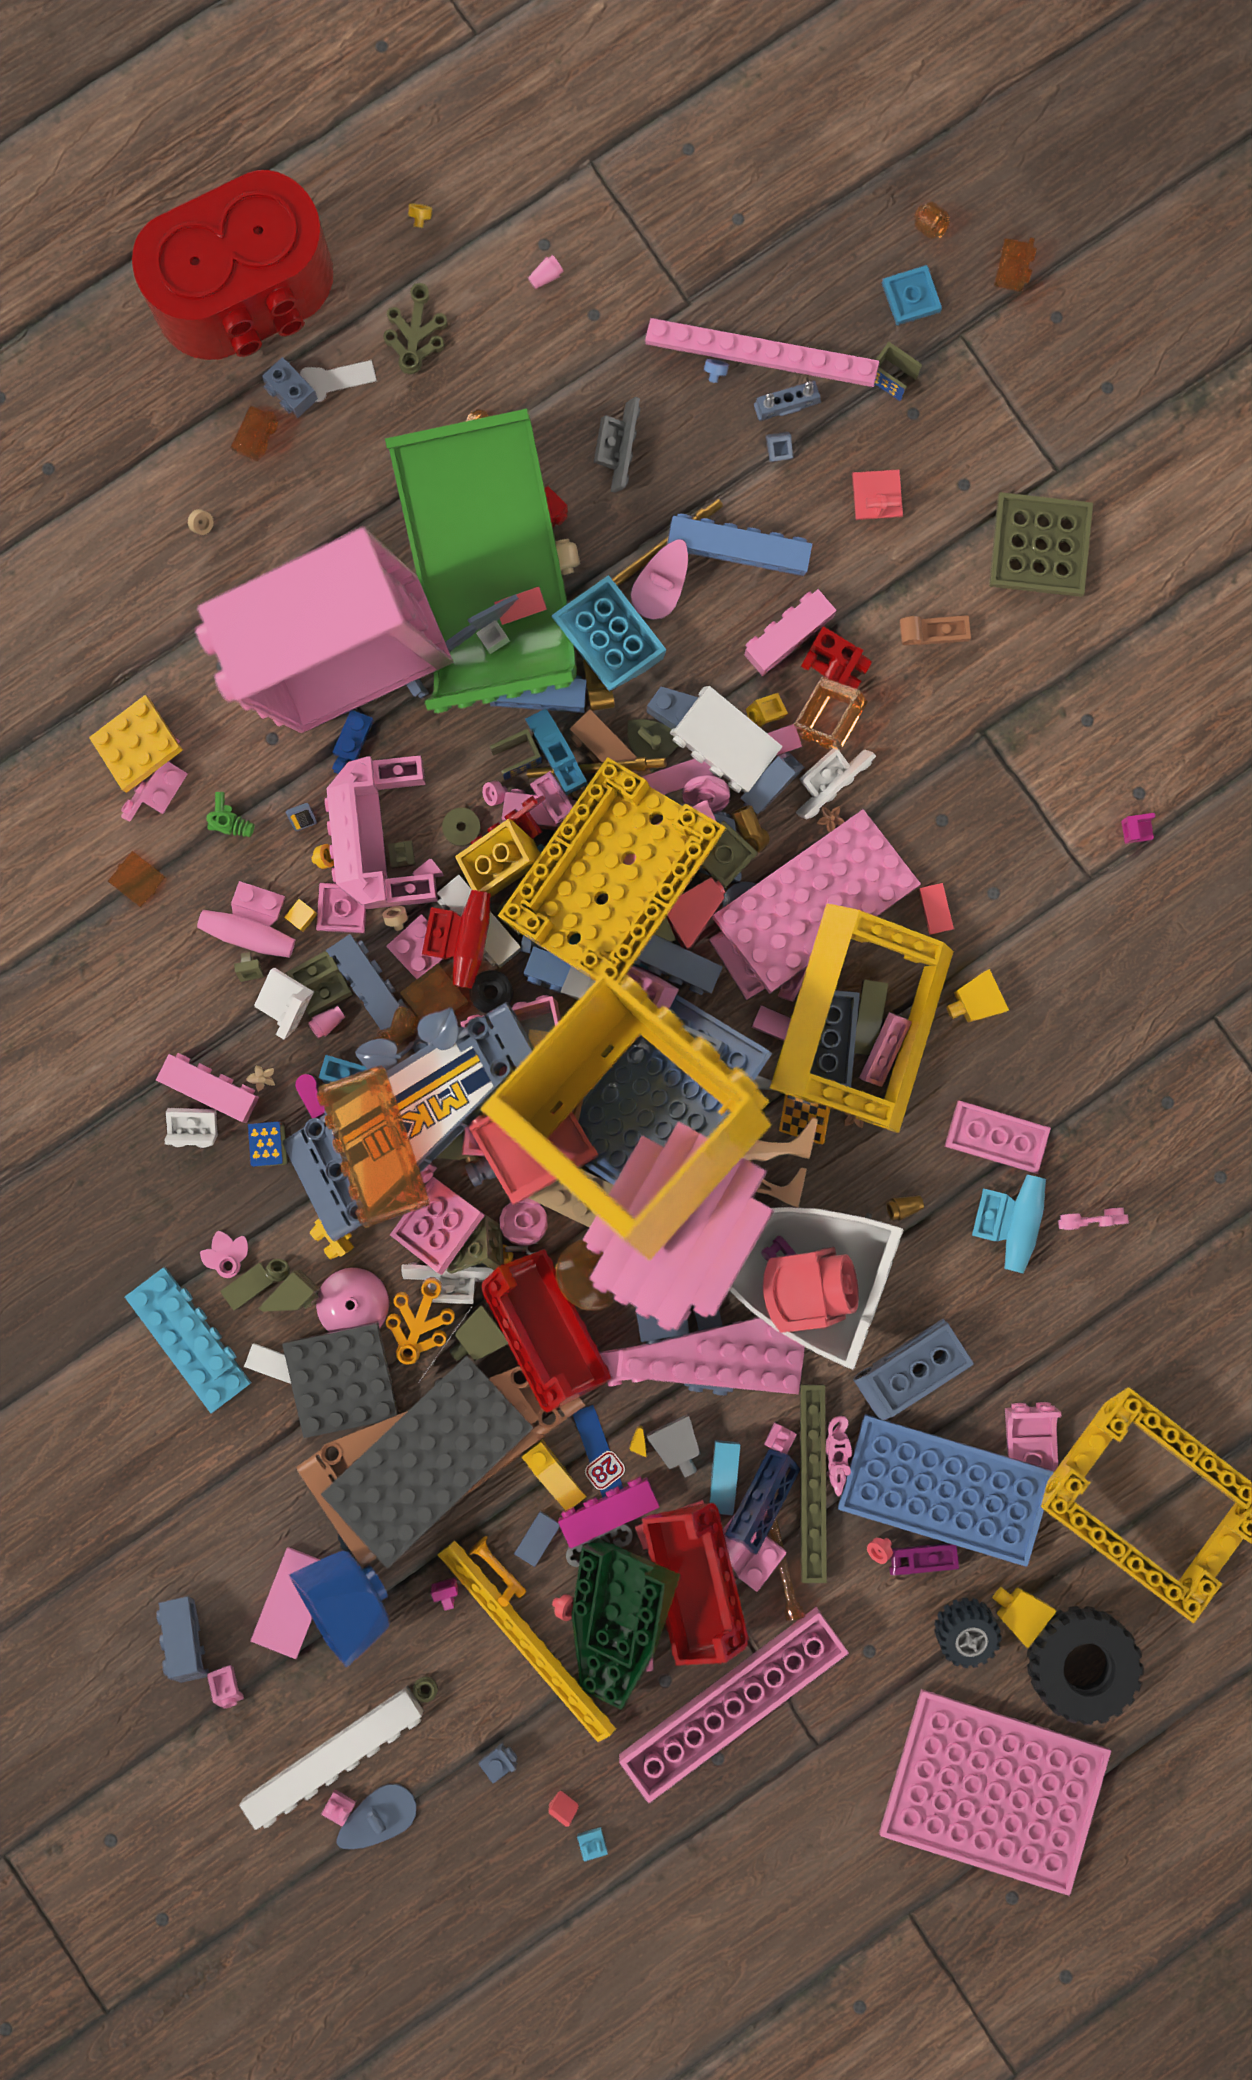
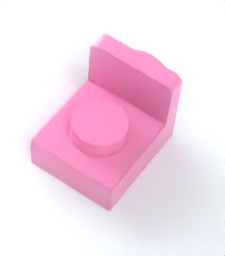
[207,1665,244,1708]

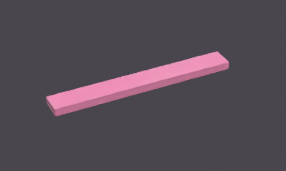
[642,724,802,795]

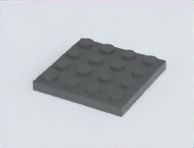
[282,1322,399,1438]

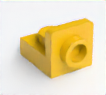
[746,693,788,728]

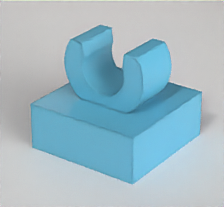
[577,1827,608,1861]

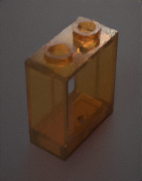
[794,677,868,750]

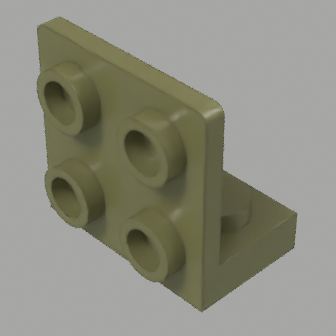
[447,1215,504,1274]

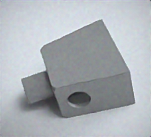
[647,1414,700,1477]

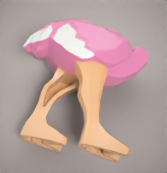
[742,1118,818,1208]

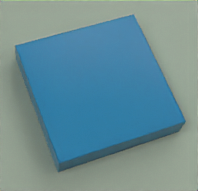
[882,265,942,325]

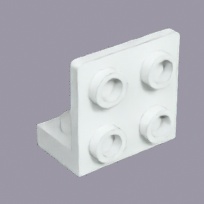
[254,968,314,1039]

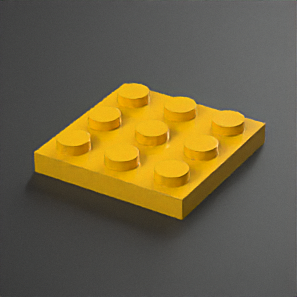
[89,695,183,793]

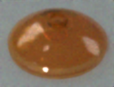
[556,1239,617,1311]

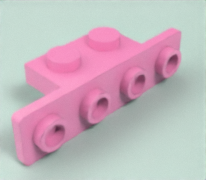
[121,739,187,822]

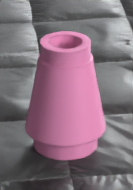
[528,255,563,289]
[308,1006,345,1039]

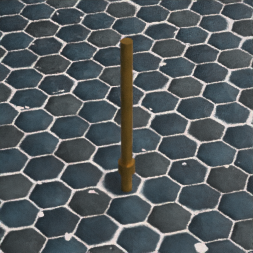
[612,499,723,586]
[527,757,667,778]

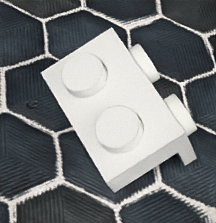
[165,1108,218,1148]

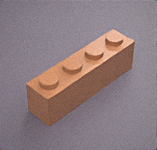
[569,710,652,777]

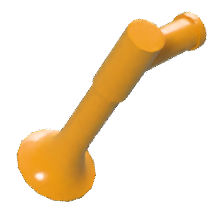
[468,1536,527,1607]

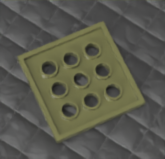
[989,492,1093,597]

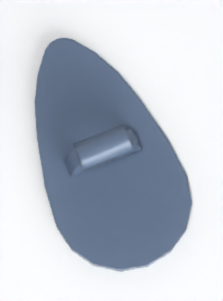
[337,1784,416,1849]

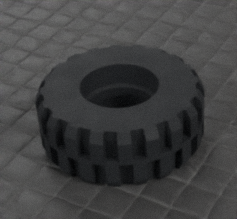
[1027,1606,1144,1725]

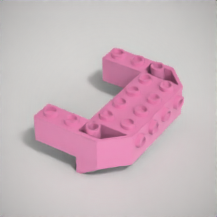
[325,756,438,909]

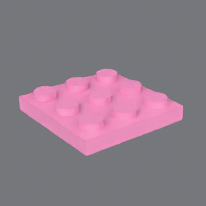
[390,1176,485,1275]

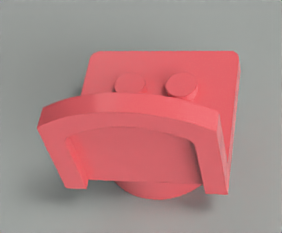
[763,1247,859,1333]

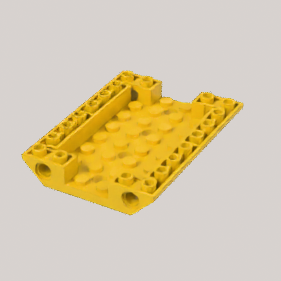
[498,757,726,984]

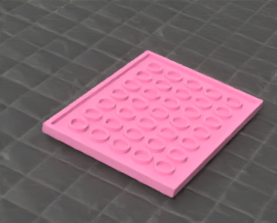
[879,1689,1111,1896]

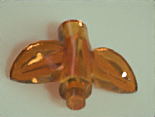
[373,1006,421,1046]

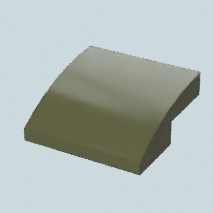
[286,951,353,1017]

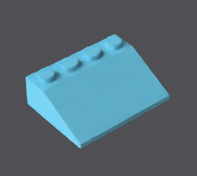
[552,575,666,692]

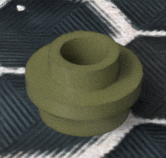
[265,1259,290,1282]
[413,1676,438,1702]

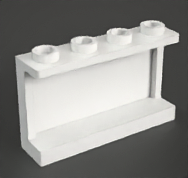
[670,686,783,793]

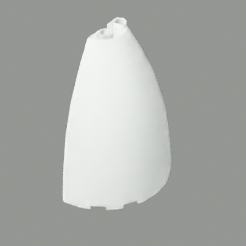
[729,1207,903,1370]

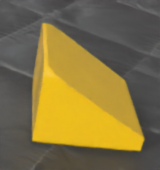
[284,899,317,932]
[629,1425,647,1457]

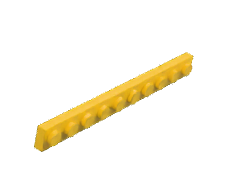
[438,1541,616,1742]

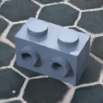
[262,357,318,418]

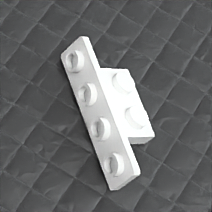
[796,748,876,819]
[401,1262,494,1304]

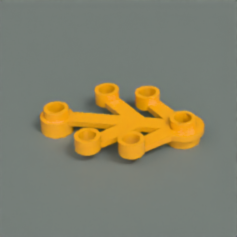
[386,1277,455,1365]

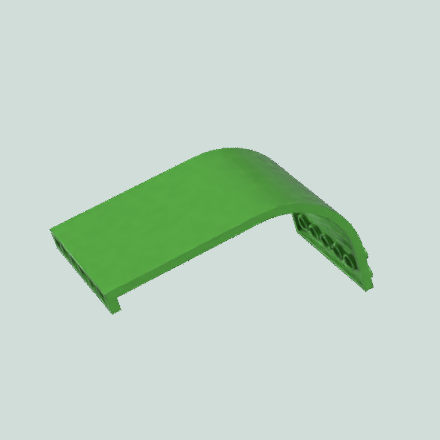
[385,409,577,713]

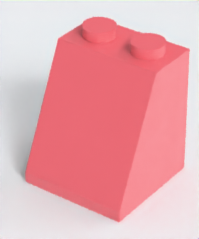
[666,877,725,951]

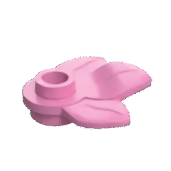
[200,1231,248,1278]

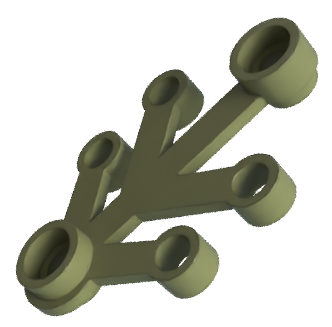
[383,283,448,374]

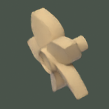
[246,1065,275,1092]

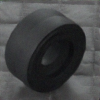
[469,970,513,1014]

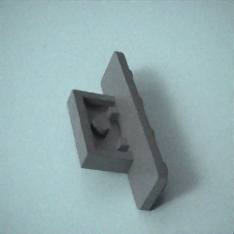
[593,397,640,493]

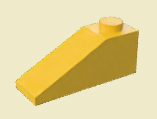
[522,1439,586,1510]

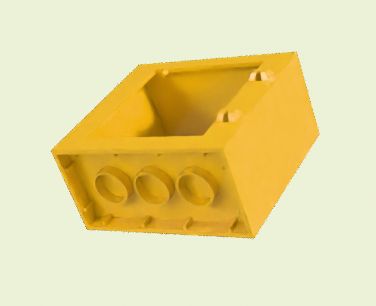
[481,973,771,1261]

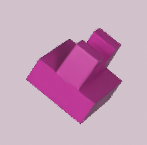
[431,1577,458,1611]

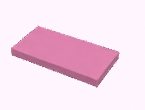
[944,1101,1051,1174]
[251,1547,321,1659]

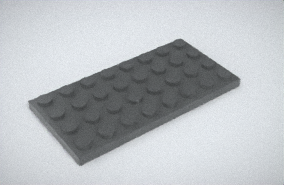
[321,1356,534,1569]

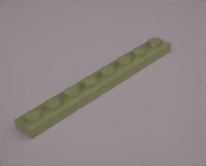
[800,1384,827,1583]

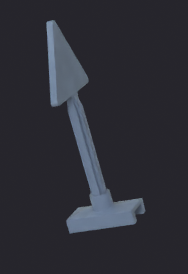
[406,594,519,699]

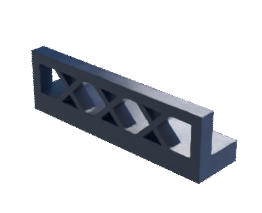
[725,1449,800,1555]

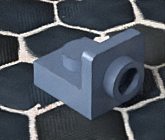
[478,1743,518,1784]

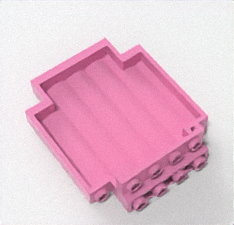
[583,1121,774,1331]

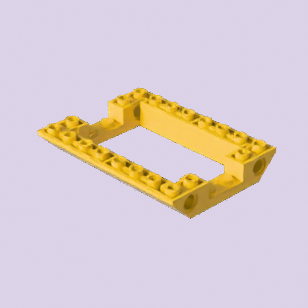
[770,904,954,1133]
[1041,1387,1252,1624]

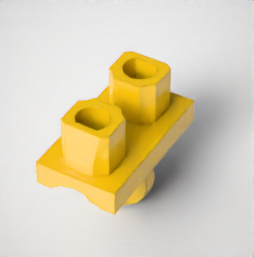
[310,1219,355,1260]

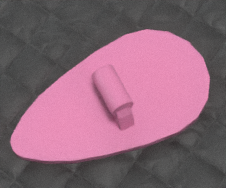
[631,539,688,619]

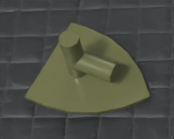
[627,719,679,773]

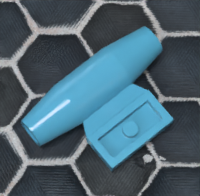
[972,1175,1046,1273]

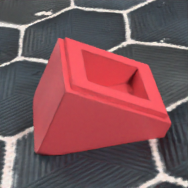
[548,1791,579,1827]

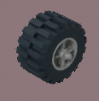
[934,1598,1002,1668]

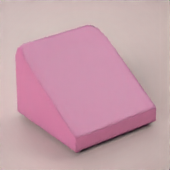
[412,859,444,877]

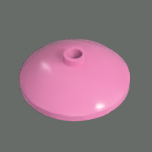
[316,1268,389,1332]

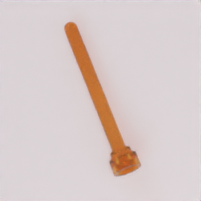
[766,1515,805,1621]

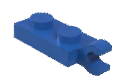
[332,710,374,774]

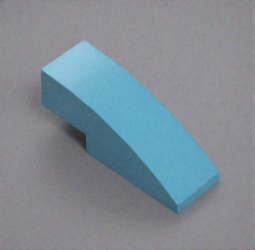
[709,1440,740,1515]

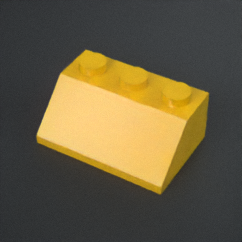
[455,819,540,898]

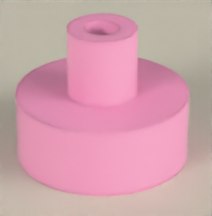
[483,781,508,806]

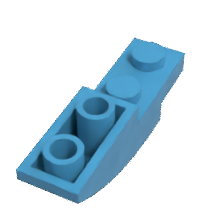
[525,708,588,795]

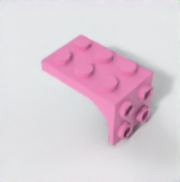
[1005,1402,1061,1472]

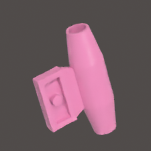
[197,881,295,958]
[723,1510,787,1592]

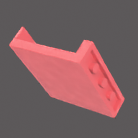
[469,1102,599,1206]

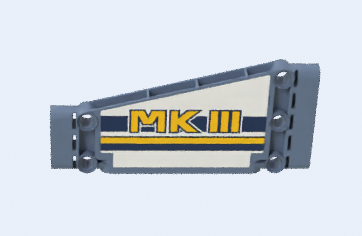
[283,1002,534,1241]

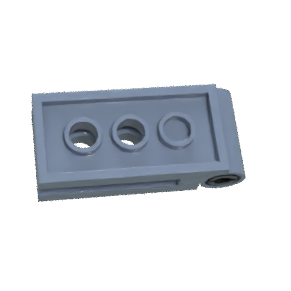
[853,1319,974,1420]

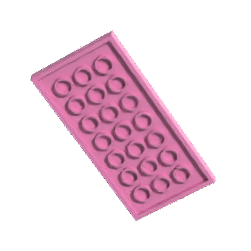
[712,809,921,994]

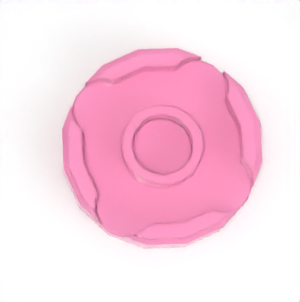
[682,775,730,813]
[500,1198,548,1246]

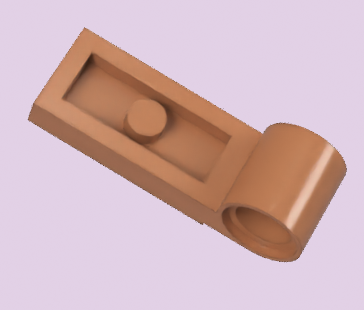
[900,615,971,645]

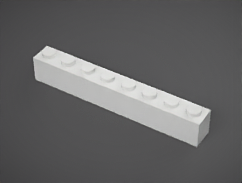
[239,1686,424,1830]

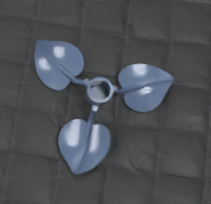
[355,1008,458,1075]

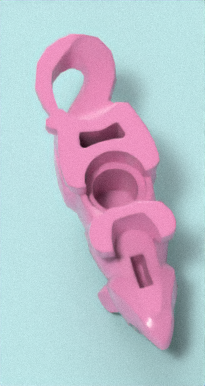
[826,1416,852,1497]

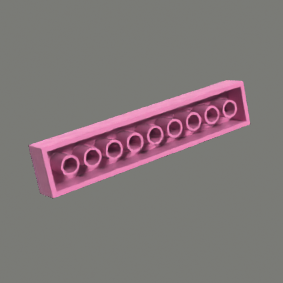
[619,1607,849,1803]

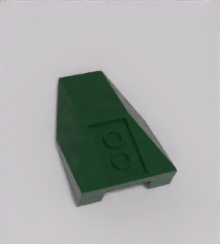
[571,1538,681,1709]

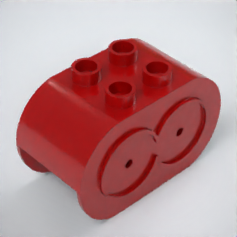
[132,170,333,360]

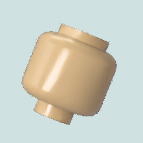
[555,539,580,575]

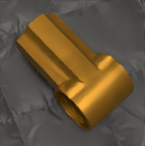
[732,805,770,853]

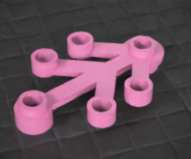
[1058,1208,1129,1230]

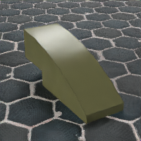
[854,980,888,1056]

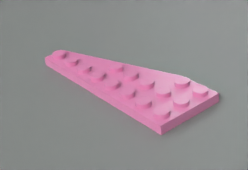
[617,1317,805,1395]

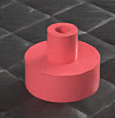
[867,1537,893,1564]
[552,1594,574,1621]

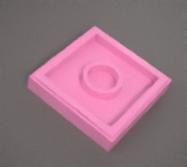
[316,883,366,934]

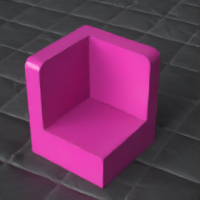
[1121,813,1156,844]

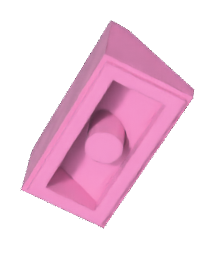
[751,1006,791,1041]

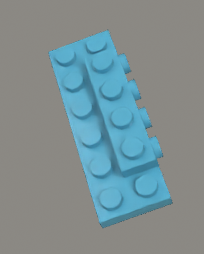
[125,1267,251,1413]

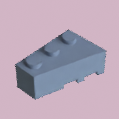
[157,1596,209,1683]

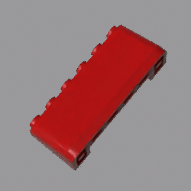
[482,1249,612,1412]
[642,1503,748,1665]

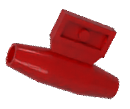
[422,890,490,989]

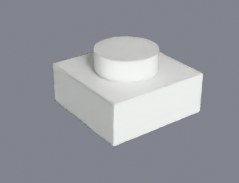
[476,620,510,654]

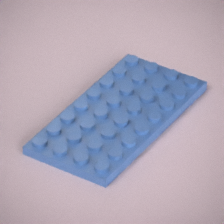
[838,1414,1054,1567]

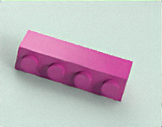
[558,1476,660,1549]

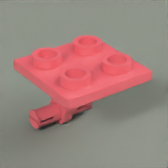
[852,470,903,520]

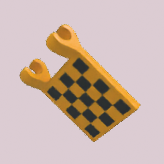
[779,1079,837,1145]

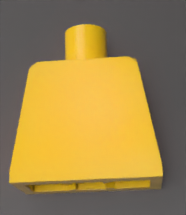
[946,969,1009,1022]
[993,1587,1056,1648]

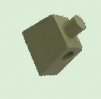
[449,1305,508,1362]

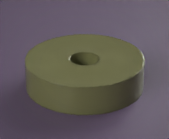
[442,808,481,847]

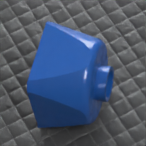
[289,1551,390,1667]

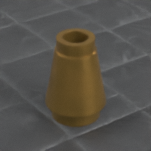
[886,1195,924,1221]

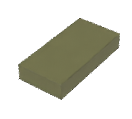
[220,1262,275,1311]

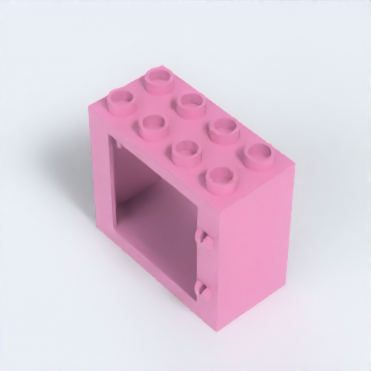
[196,527,454,733]

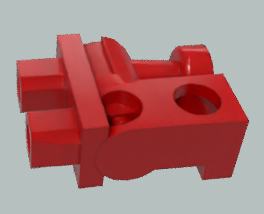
[800,626,872,693]

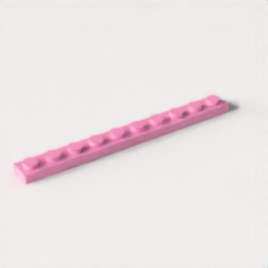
[645,318,879,387]

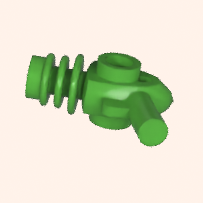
[206,792,255,837]

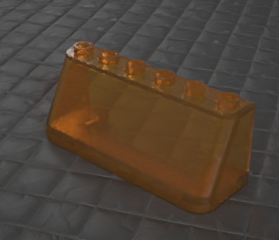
[317,1065,429,1228]

